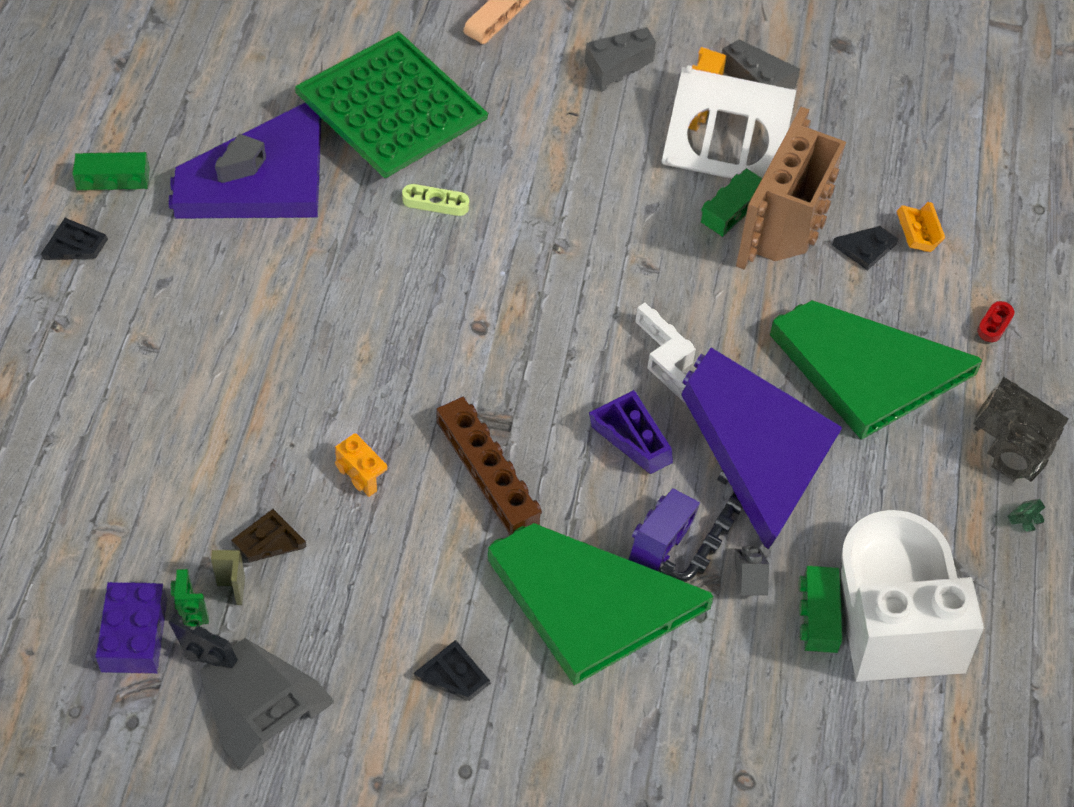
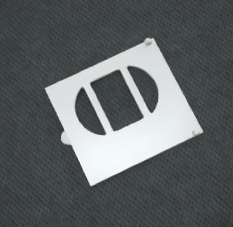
[662,66,796,179]

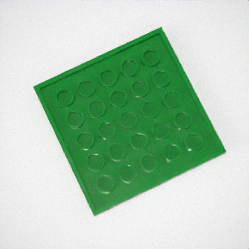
[295,31,489,179]

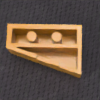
[688,47,726,132]

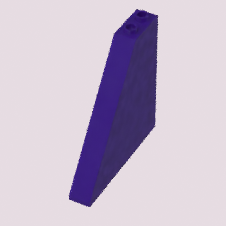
[169,103,322,219]
[681,347,843,549]

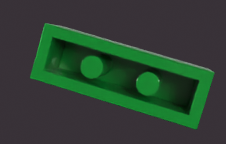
[73,152,150,191]
[701,168,762,237]
[798,566,842,653]

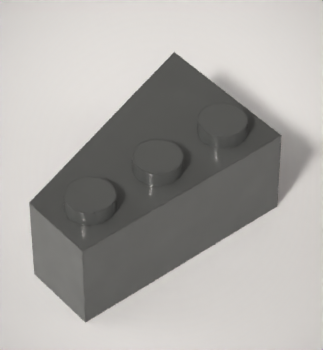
[585,27,656,92]
[722,39,800,90]

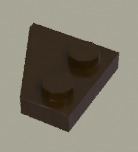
[231,509,307,562]

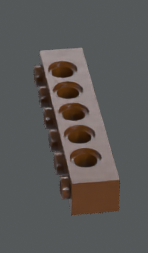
[436,396,542,535]

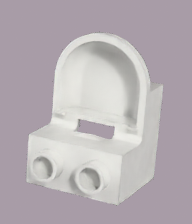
[840,510,984,682]

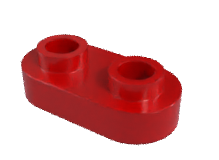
[977,301,1015,342]

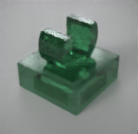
[1007,499,1045,532]

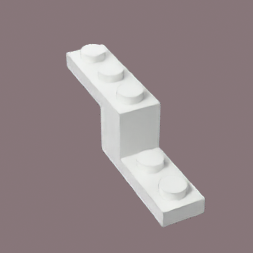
[635,303,696,404]

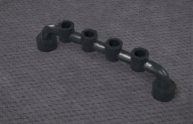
[659,470,743,582]

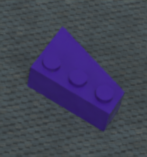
[589,390,673,475]
[628,488,700,571]

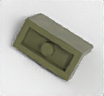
[211,550,245,605]

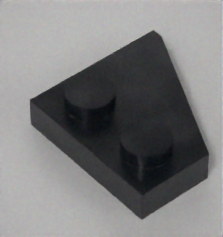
[41,218,108,260]
[832,226,898,271]
[169,614,238,668]
[414,640,491,701]

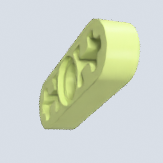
[402,184,469,216]

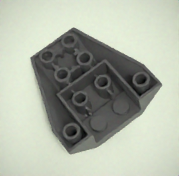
[199,638,334,771]

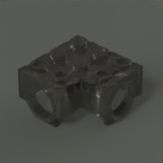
[973,376,1069,482]

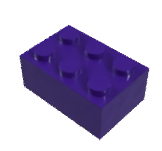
[96,582,168,674]

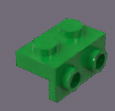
[171,569,209,627]

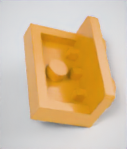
[896,202,945,252]
[335,433,387,497]

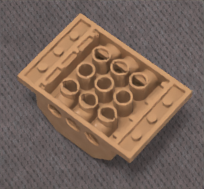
[736,107,846,270]

